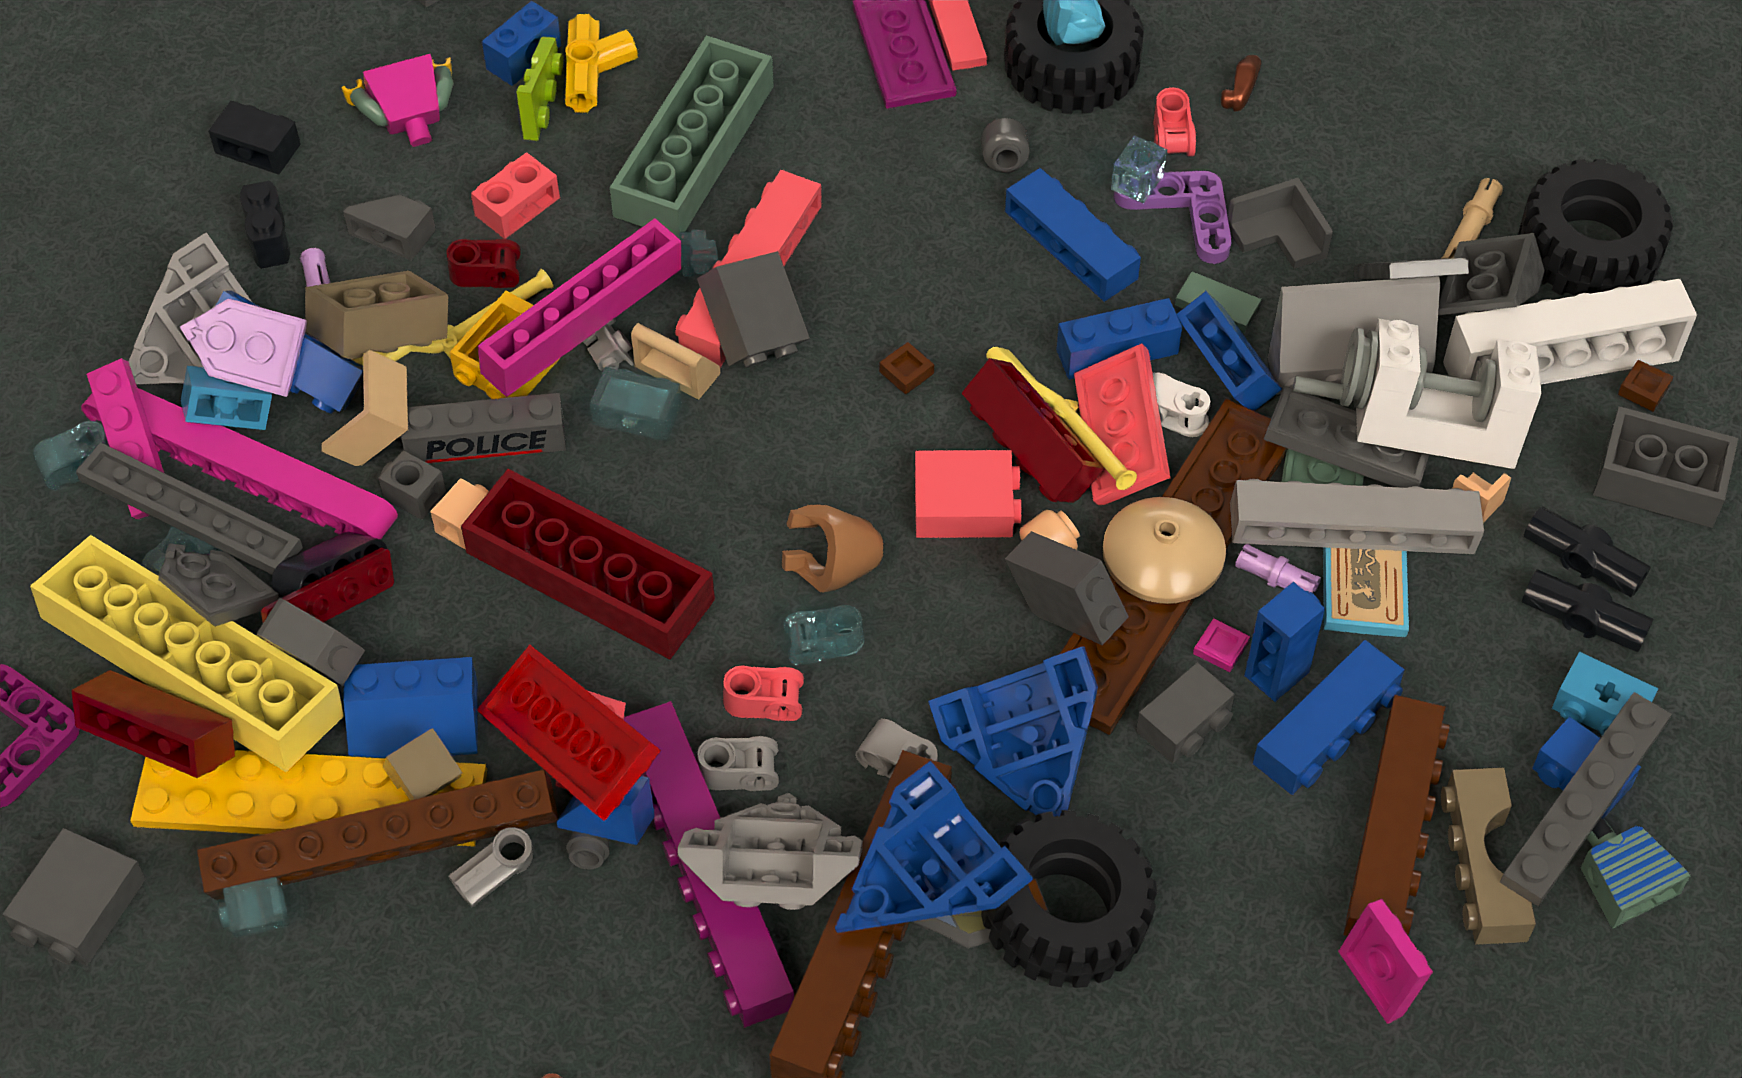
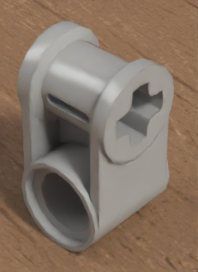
[855,719,938,778]
[697,736,779,791]

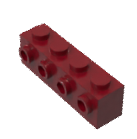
[962,358,1105,503]
[71,670,235,778]

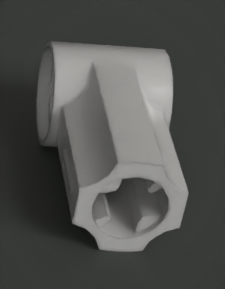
[448,827,533,907]

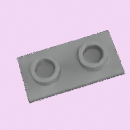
[583,318,634,374]

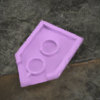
[180,299,307,397]

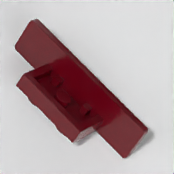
[261,548,394,647]

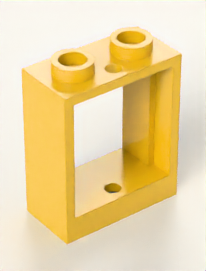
[449,291,559,399]

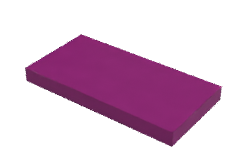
[852,0,956,109]

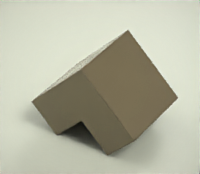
[383,728,463,800]

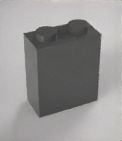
[697,251,810,368]
[1005,531,1129,645]
[3,828,146,966]

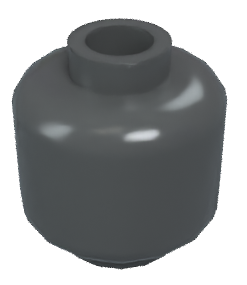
[981,118,1030,173]

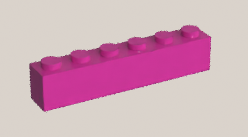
[478,218,681,397]

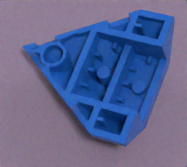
[928,646,1098,816]
[835,761,1033,933]

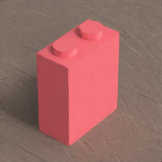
[915,450,1021,538]

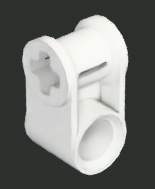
[1153,373,1210,437]

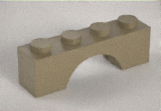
[1441,768,1536,944]

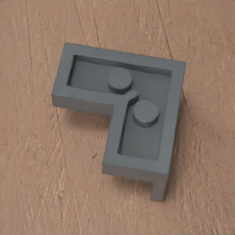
[1228,178,1332,269]

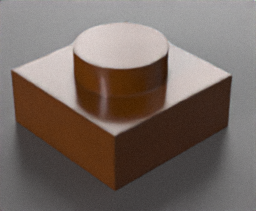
[879,342,934,395]
[1618,359,1674,412]

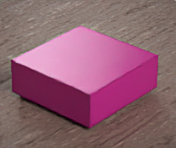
[1193,618,1250,672]

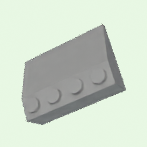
[1268,276,1440,395]

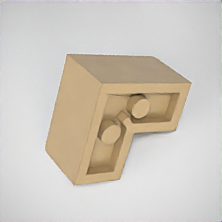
[322,350,408,466]

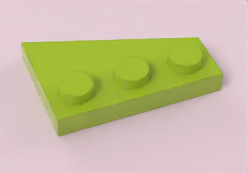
[516,37,563,141]

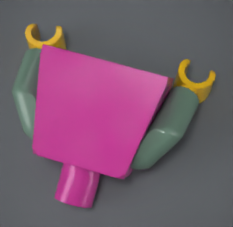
[341,54,453,147]

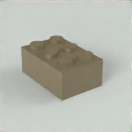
[305,270,448,359]

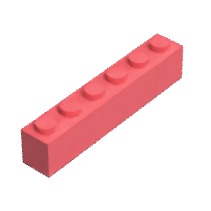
[675,170,822,367]

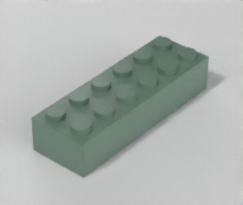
[610,35,774,239]

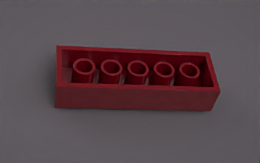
[461,469,715,660]

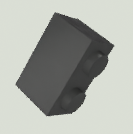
[1136,662,1235,764]

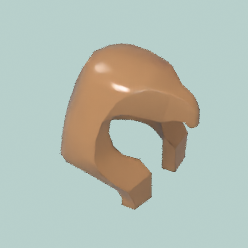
[782,505,883,593]

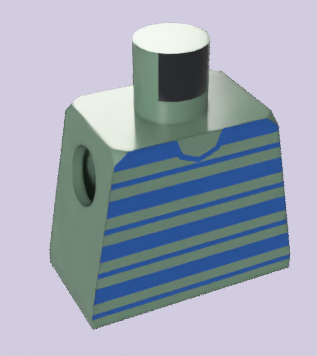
[1581,818,1690,928]

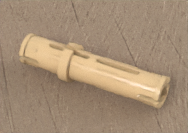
[1441,178,1503,259]

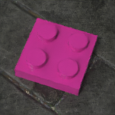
[1338,899,1433,1024]

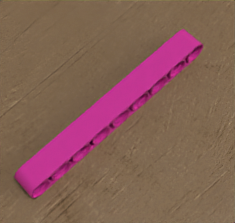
[81,388,398,540]

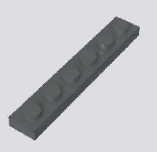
[76,442,303,575]
[1500,692,1672,907]

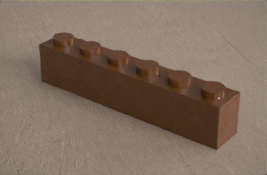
[1343,695,1450,936]

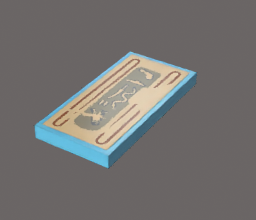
[1323,547,1409,637]

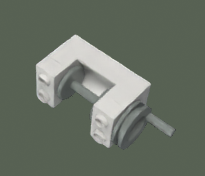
[1293,319,1541,469]

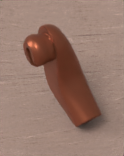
[1221,55,1261,112]

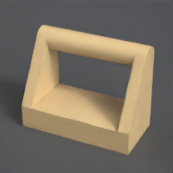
[631,323,721,400]

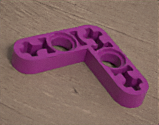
[0,664,80,808]

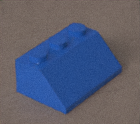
[344,657,478,759]

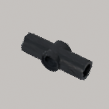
[1523,506,1651,597]
[1522,569,1653,652]

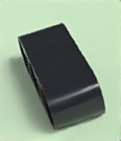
[272,531,387,597]

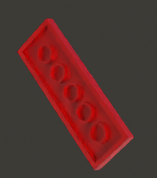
[477,645,661,821]

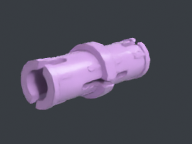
[1235,544,1321,593]

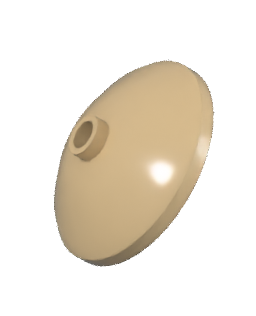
[1103,497,1226,603]

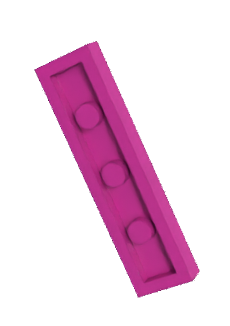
[87,358,164,519]

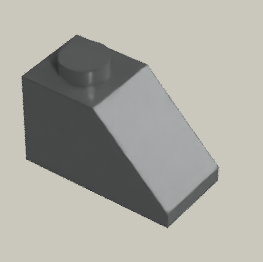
[343,195,436,261]
[257,598,365,686]

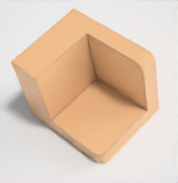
[1452,473,1511,523]

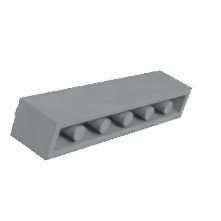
[1230,479,1484,554]

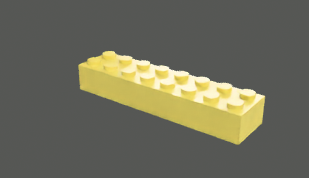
[30,535,344,772]

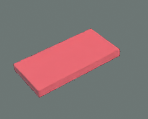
[1074,344,1170,505]

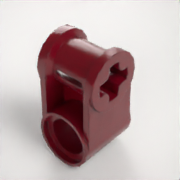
[446,239,521,288]

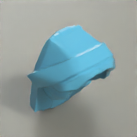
[1043,0,1105,45]

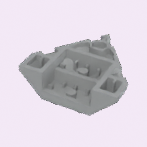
[128,232,252,384]
[678,793,863,909]

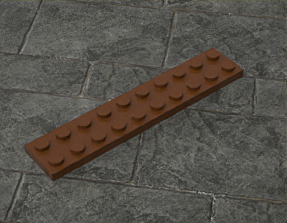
[1060,399,1288,735]

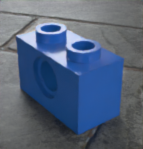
[482,1,561,86]

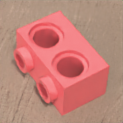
[471,152,560,239]

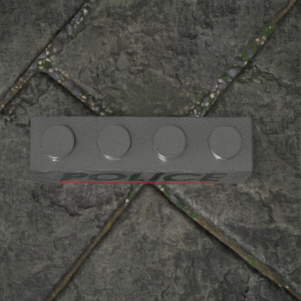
[402,393,566,464]

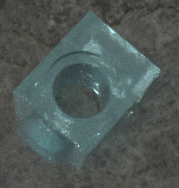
[1111,136,1167,204]
[218,877,289,938]

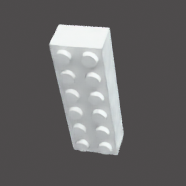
[1443,279,1697,384]

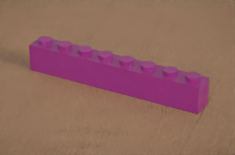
[624,701,794,1028]

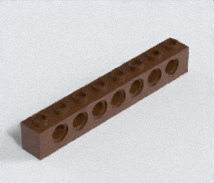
[197,770,559,900]

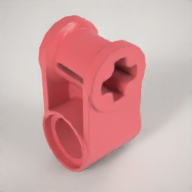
[1154,87,1196,158]
[723,665,804,721]

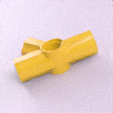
[565,14,638,112]

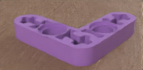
[1114,171,1231,264]

